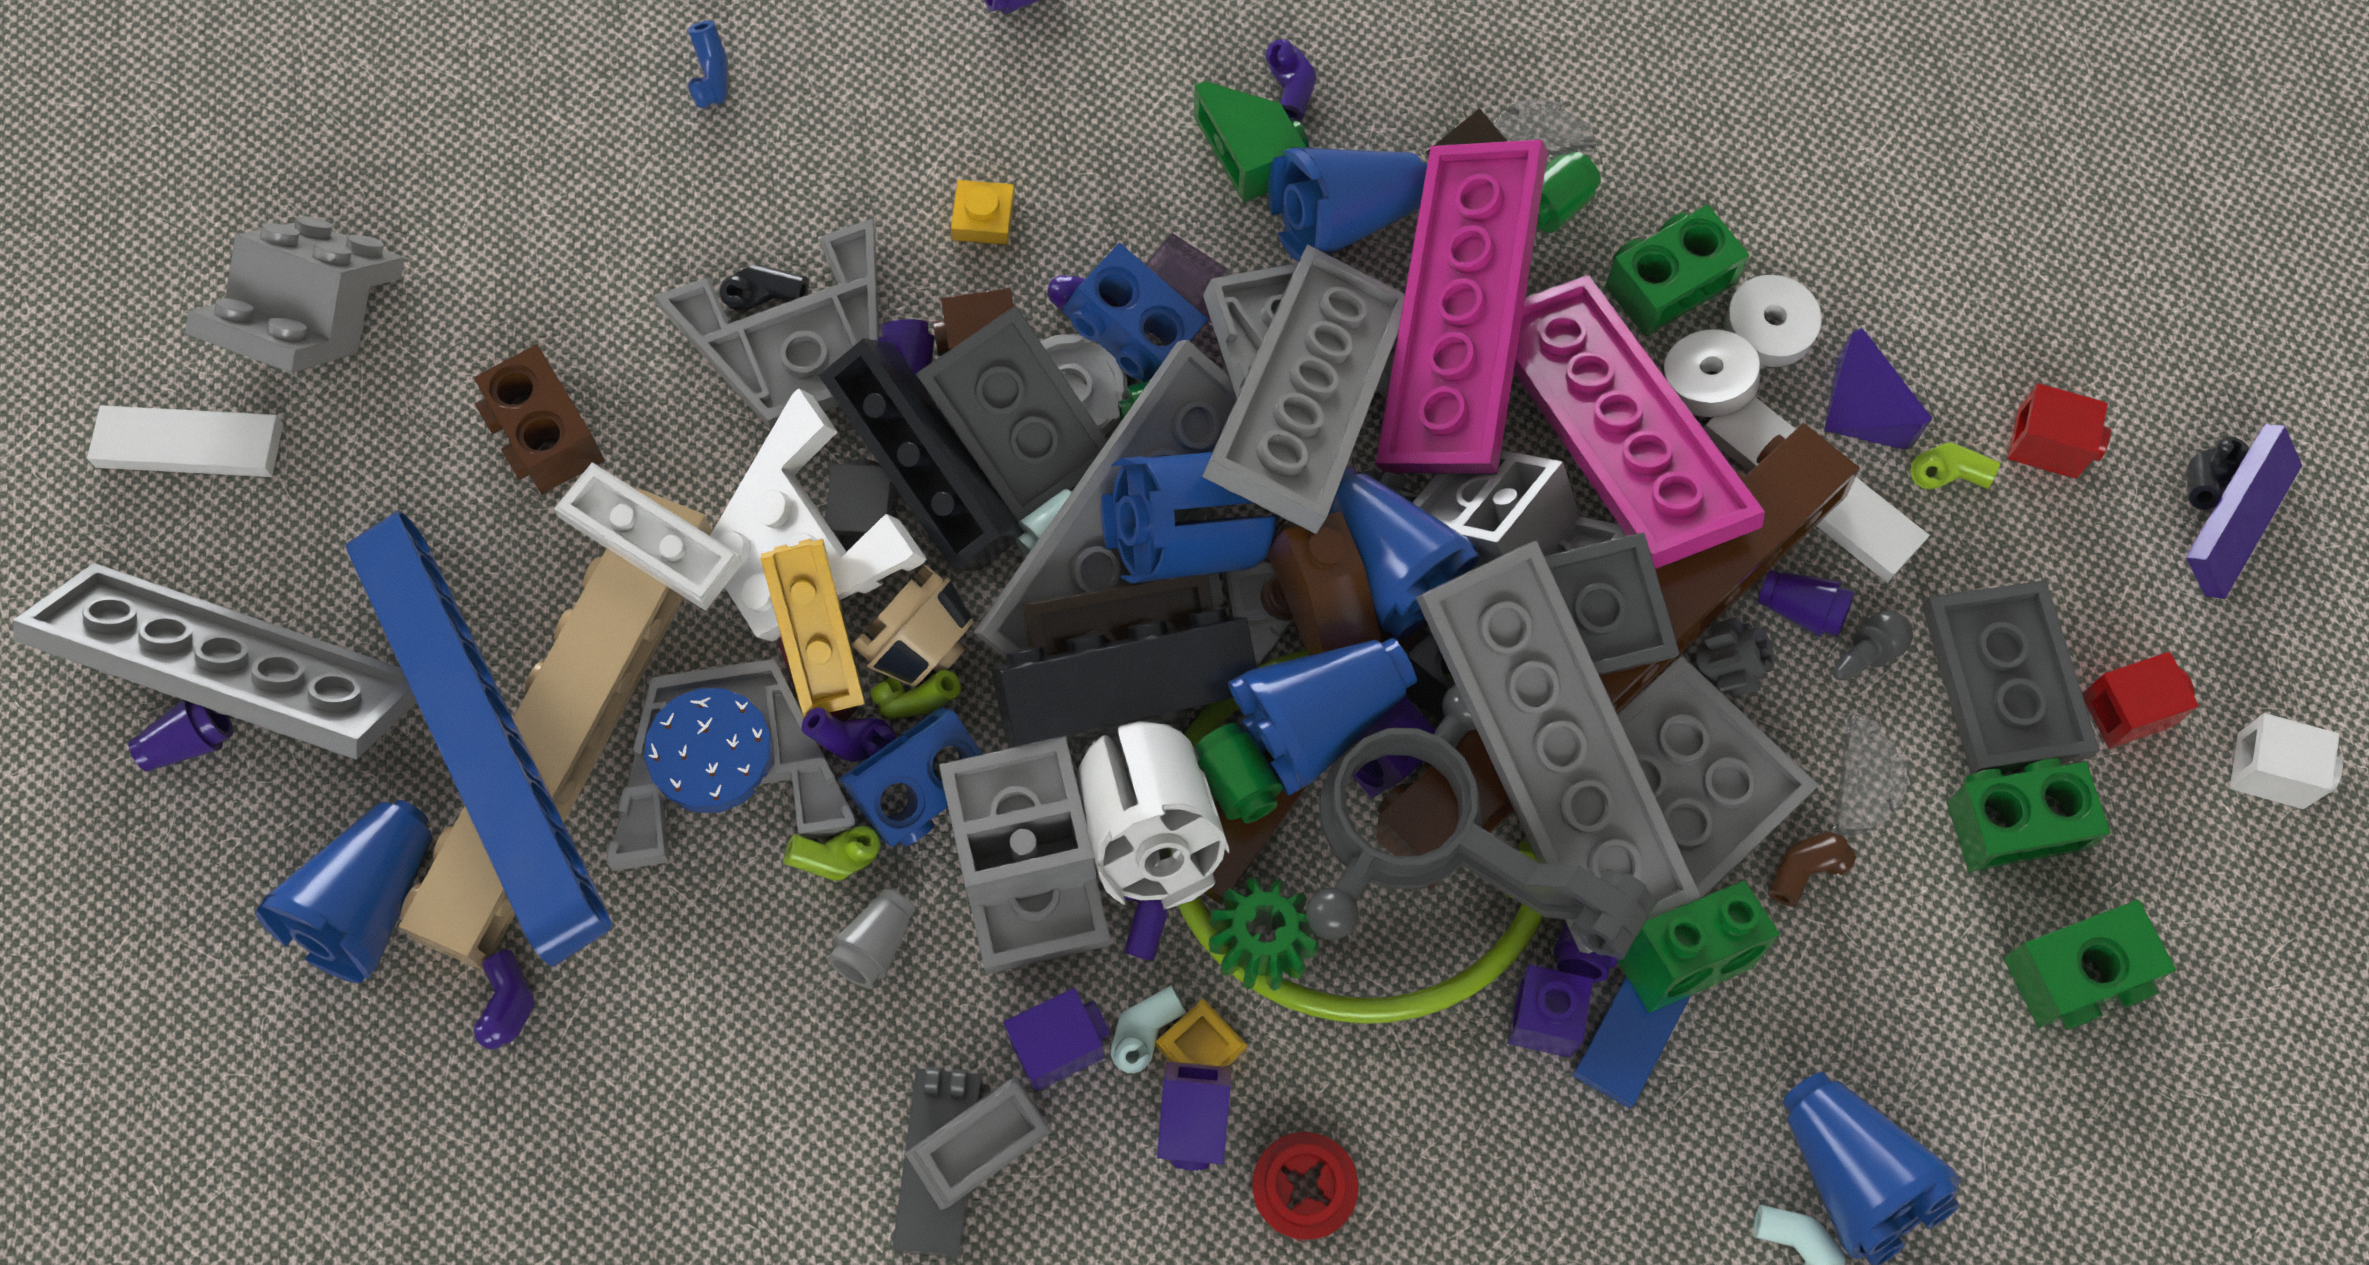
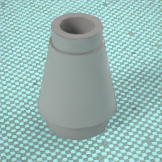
[828,889,915,988]

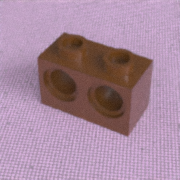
[473,344,605,495]

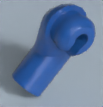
[688,20,728,109]

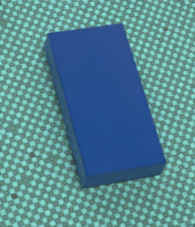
[1572,976,1691,1109]

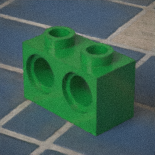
[1605,204,1749,337]
[1946,758,2111,872]
[1617,880,1780,1013]

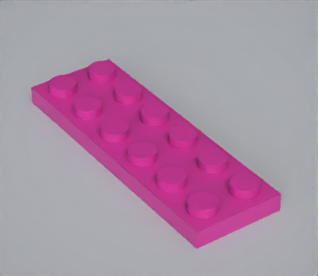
[1375,139,1548,474]
[1514,275,1765,569]

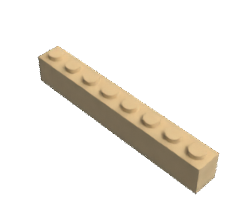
[398,489,712,971]

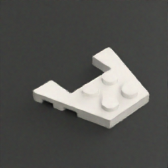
[710,388,927,642]

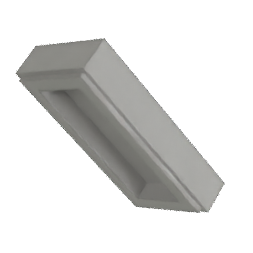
[904,1077,1052,1210]

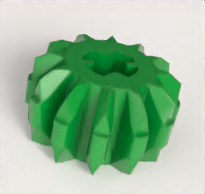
[1208,877,1319,991]

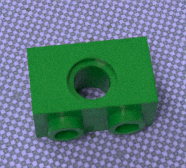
[2003,899,2177,1031]

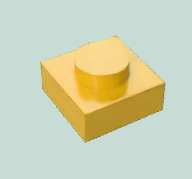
[951,180,1015,245]

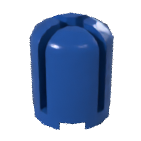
[1101,452,1278,584]

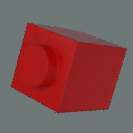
[2007,383,2111,479]
[2082,651,2199,749]

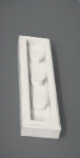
[1704,396,1930,583]

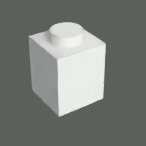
[2230,713,2343,809]

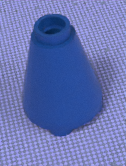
[1328,466,1480,642]
[1228,638,1417,796]
[1782,1072,1961,1265]

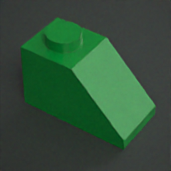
[1194,81,1310,203]

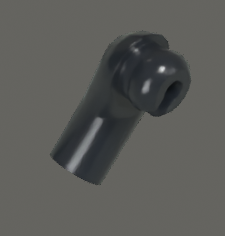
[719,264,809,311]

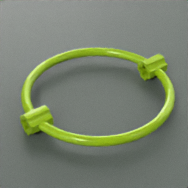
[1169,649,1544,1024]

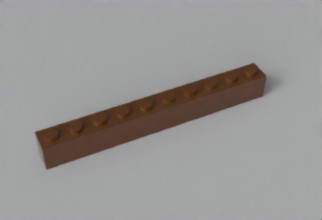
[1376,423,1860,890]

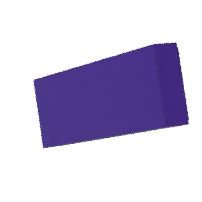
[2186,424,2302,599]

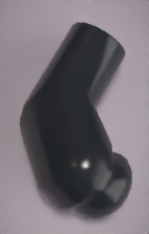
[2186,437,2249,510]

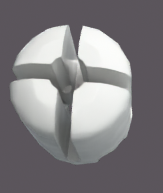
[1077,721,1229,909]

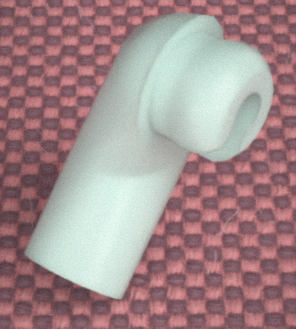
[1111,985,1187,1074]
[1753,1205,1846,1265]

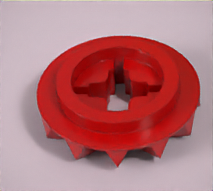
[1252,1132,1359,1242]

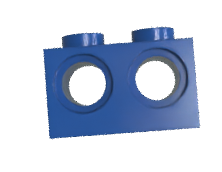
[1062,242,1209,382]
[839,707,983,847]

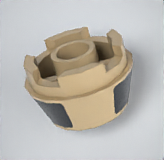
[851,564,974,687]

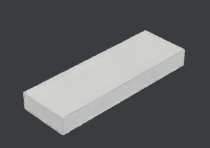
[87,405,283,477]
[554,462,743,611]

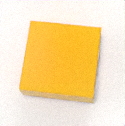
[1155,999,1247,1067]

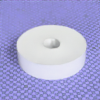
[1724,275,1822,367]
[1664,329,1760,417]

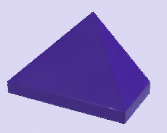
[1824,327,1932,450]

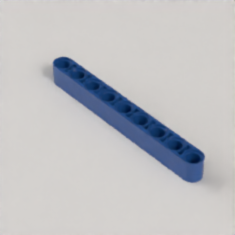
[346,510,613,967]

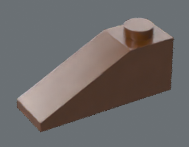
[1268,511,1382,656]

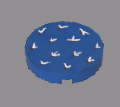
[644,688,773,813]

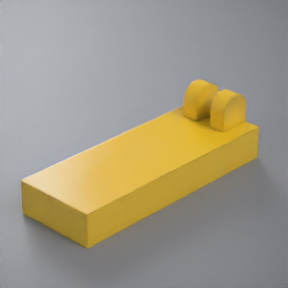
[760,539,865,718]

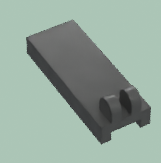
[892,1067,983,1258]

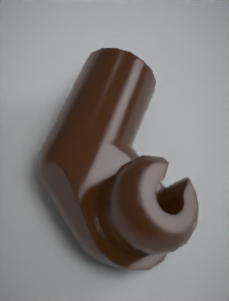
[1767,832,1856,907]

